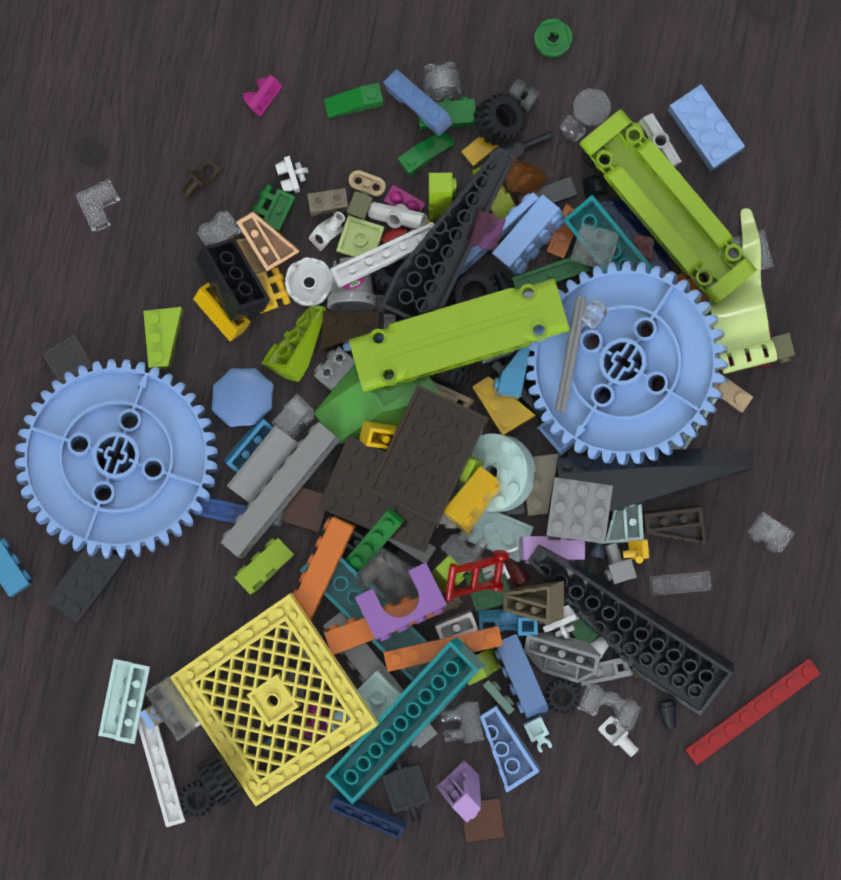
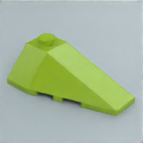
[261,305,326,382]

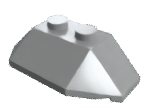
[524,632,601,683]

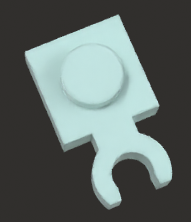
[523,715,552,753]

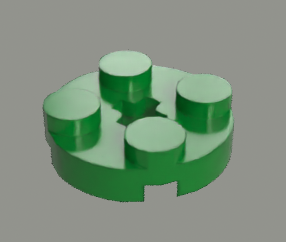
[534,19,572,58]

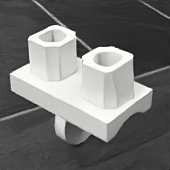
[275,156,309,193]
[543,605,580,640]

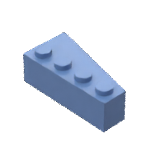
[494,634,549,721]

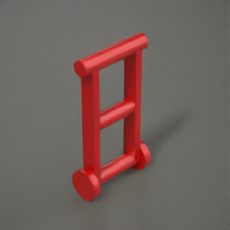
[444,550,509,602]

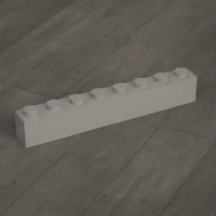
[221,422,341,559]
[323,612,438,748]

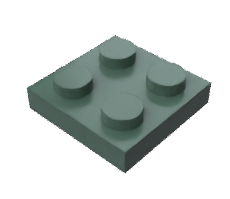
[482,679,514,715]

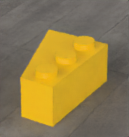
[472,376,535,435]
[444,466,501,535]

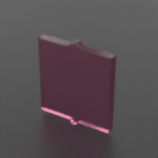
[469,211,506,251]

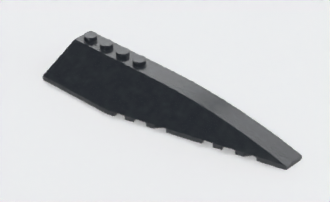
[528,544,734,716]

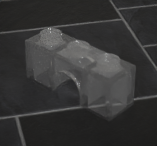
[576,684,641,731]

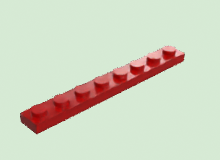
[685,658,821,765]

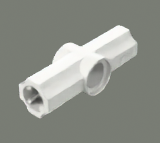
[638,113,682,167]
[368,202,427,229]

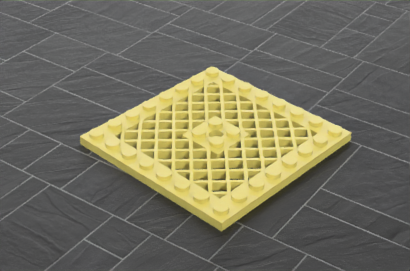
[170,593,380,806]

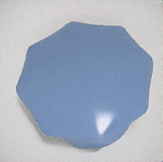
[212,368,273,427]

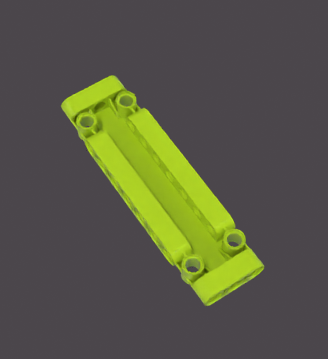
[579,109,758,306]
[349,278,570,392]

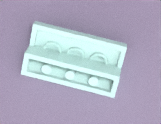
[98,659,150,744]

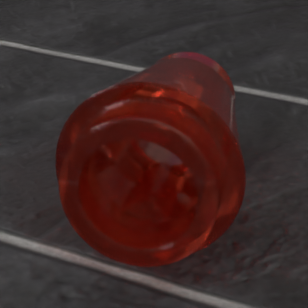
[504,558,530,587]

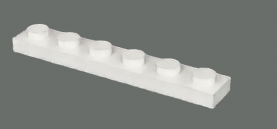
[330,222,434,288]
[138,715,186,827]

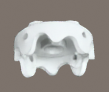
[285,257,332,306]

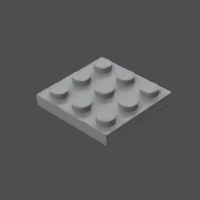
[547,478,613,544]

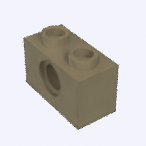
[307,188,348,217]

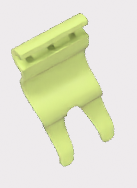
[708,208,777,374]

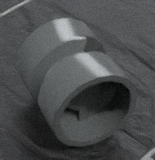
[507,78,541,113]

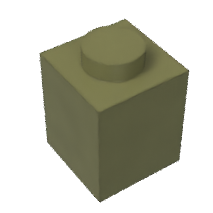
[347,190,373,221]
[771,333,795,364]

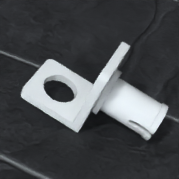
[309,212,345,251]
[482,546,518,580]
[598,716,639,757]

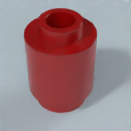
[381,226,408,244]

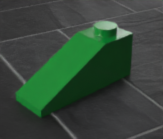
[324,83,383,118]
[398,131,455,178]

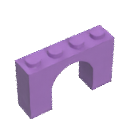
[355,562,447,642]

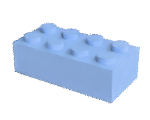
[668,84,745,172]
[493,194,565,276]

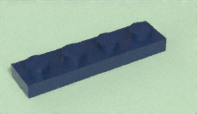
[329,793,408,839]

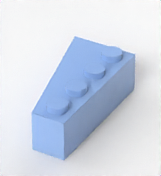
[480,703,540,792]

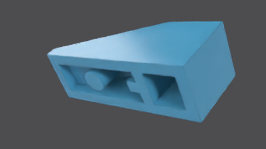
[493,347,530,399]

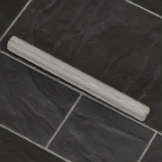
[555,296,587,412]

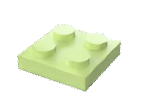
[336,215,384,257]

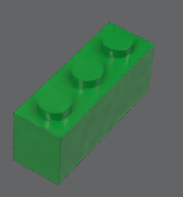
[418,97,476,130]

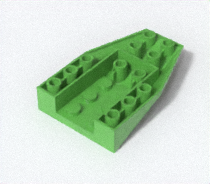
[314,365,441,445]

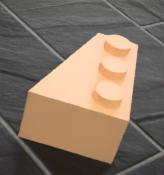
[237,211,300,271]

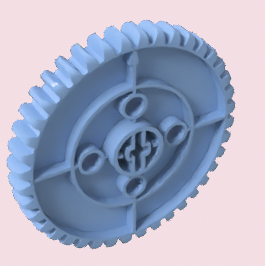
[526,261,729,465]
[15,359,218,559]

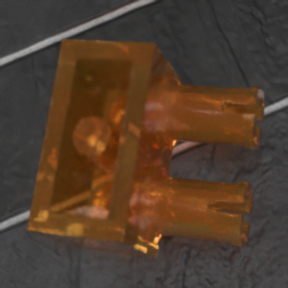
[504,158,548,194]

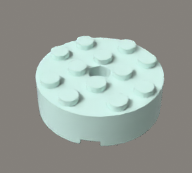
[457,434,536,512]

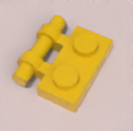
[256,267,291,314]

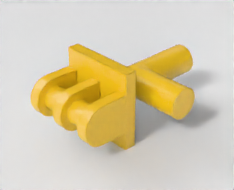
[623,539,649,563]

